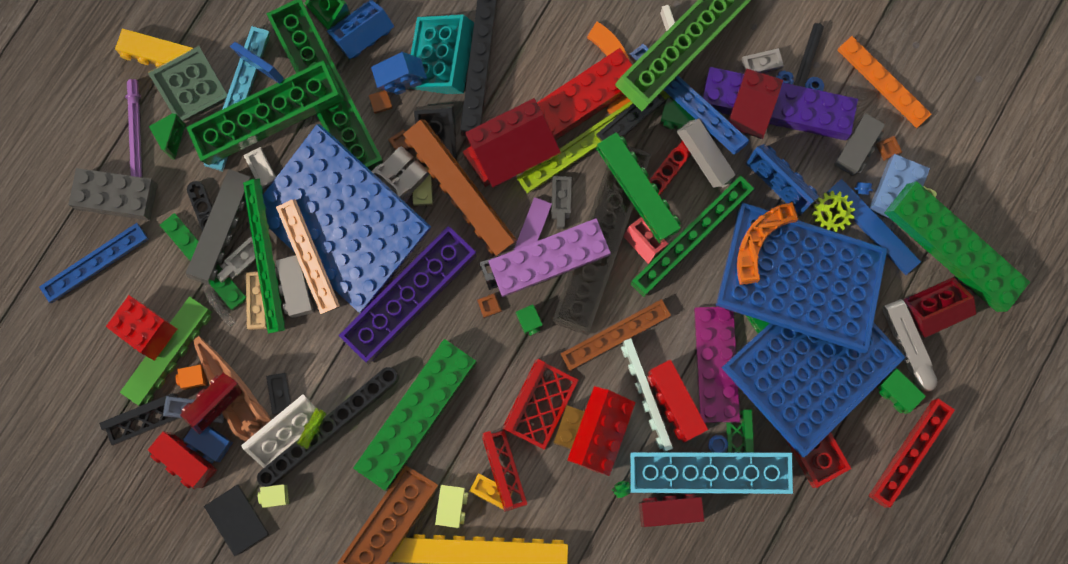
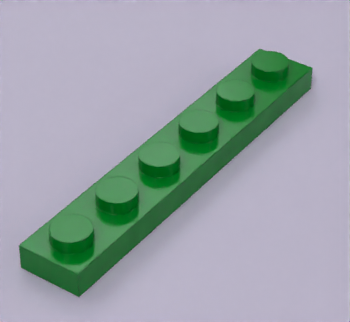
[160,213,246,311]

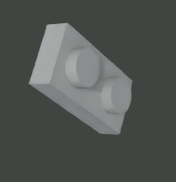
[742,48,784,73]

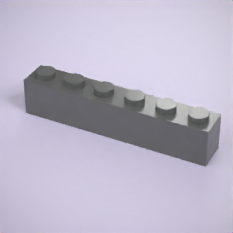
[186,169,251,285]

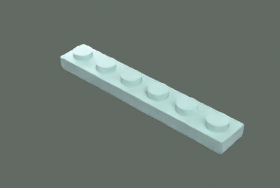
[621,339,673,452]

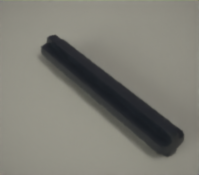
[794,23,824,87]

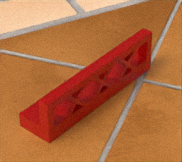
[482,430,527,512]

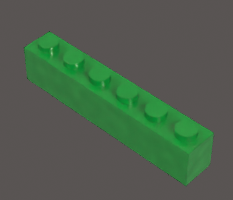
[596,132,681,244]

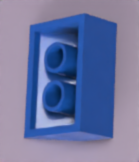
[326,0,395,59]

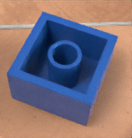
[371,52,427,94]

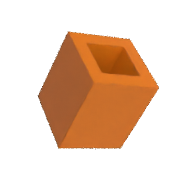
[176,365,208,390]

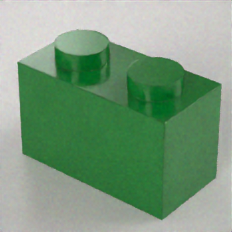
[877,369,926,414]

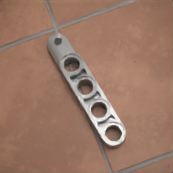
[883,299,937,392]

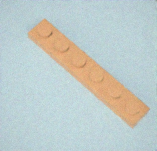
[276,199,340,314]

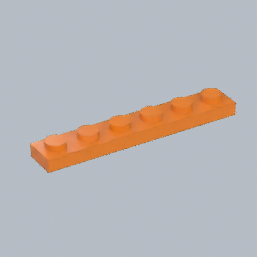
[837,36,931,129]

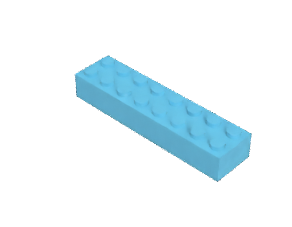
[631,453,793,494]

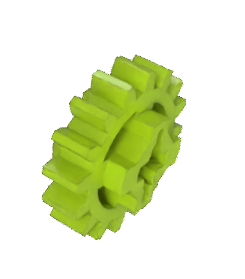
[812,191,855,232]

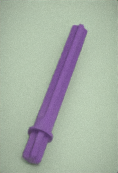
[125,79,142,177]

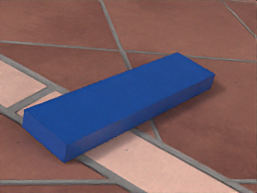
[230,42,284,84]

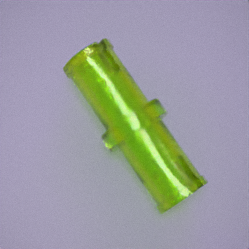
[297,408,326,449]

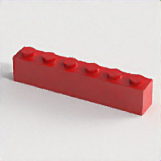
[868,399,955,508]

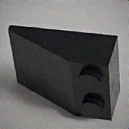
[414,104,457,166]

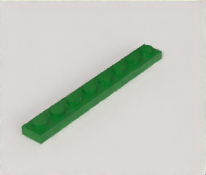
[243,179,285,334]

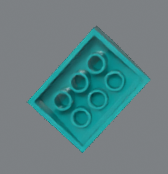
[408,15,474,94]

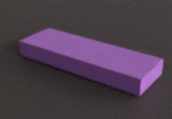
[514,197,552,250]

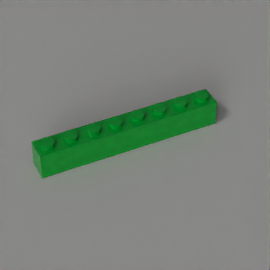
[631,175,754,297]

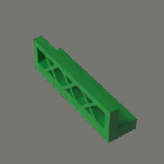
[726,410,754,453]

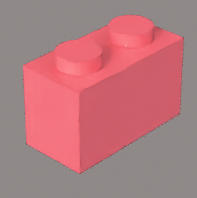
[623,217,668,264]

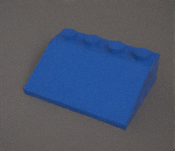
[746,144,819,216]

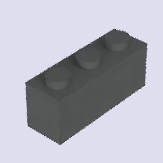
[834,113,885,176]

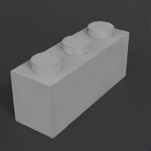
[275,255,314,318]

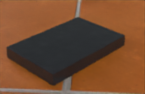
[204,484,269,556]

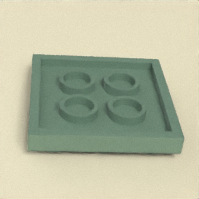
[148,46,227,121]

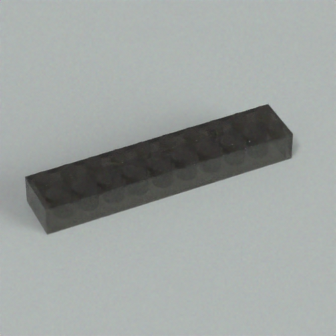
[552,146,652,336]

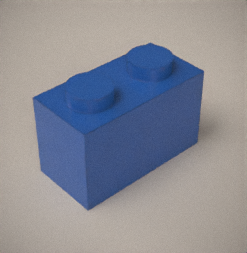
[184,426,234,463]

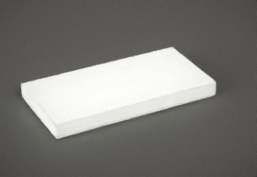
[241,394,324,468]

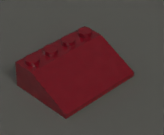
[465,98,561,188]

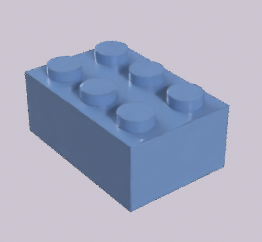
[869,154,930,219]

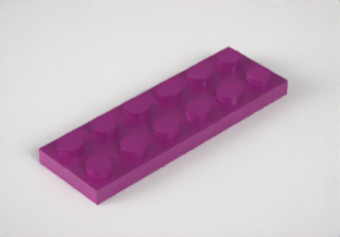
[694,307,740,423]

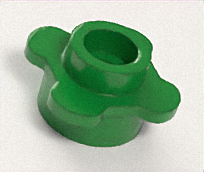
[612,481,631,498]

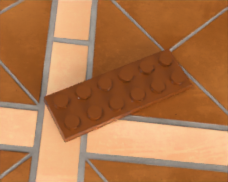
[337,465,439,564]

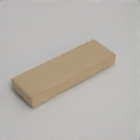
[246,272,267,330]

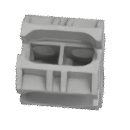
[371,146,429,203]

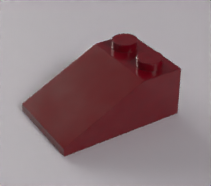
[729,68,783,139]

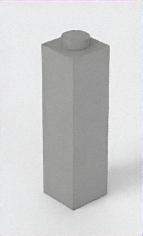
[677,119,736,188]

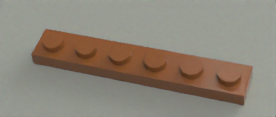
[560,299,671,371]

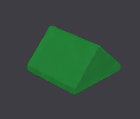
[304,0,350,30]
[149,113,186,160]

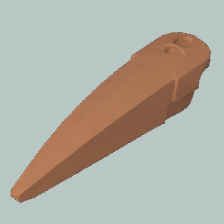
[193,336,271,442]

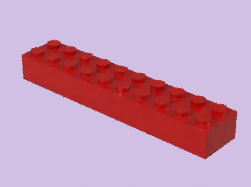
[462,48,632,187]

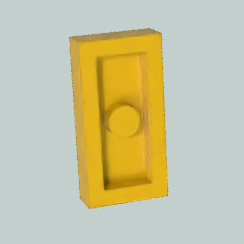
[469,473,513,510]

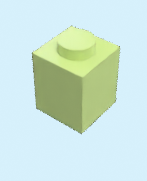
[258,485,289,508]

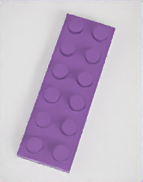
[489,218,611,297]

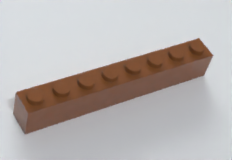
[403,120,517,256]

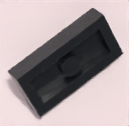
[266,373,292,415]

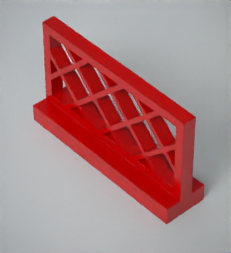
[502,359,578,450]

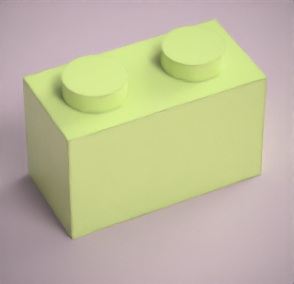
[435,485,468,528]

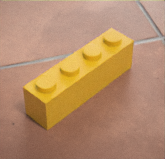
[115,29,193,67]

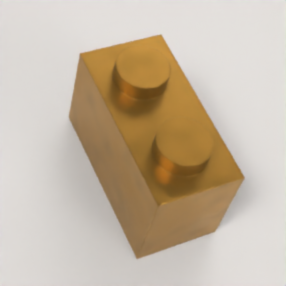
[554,405,585,450]

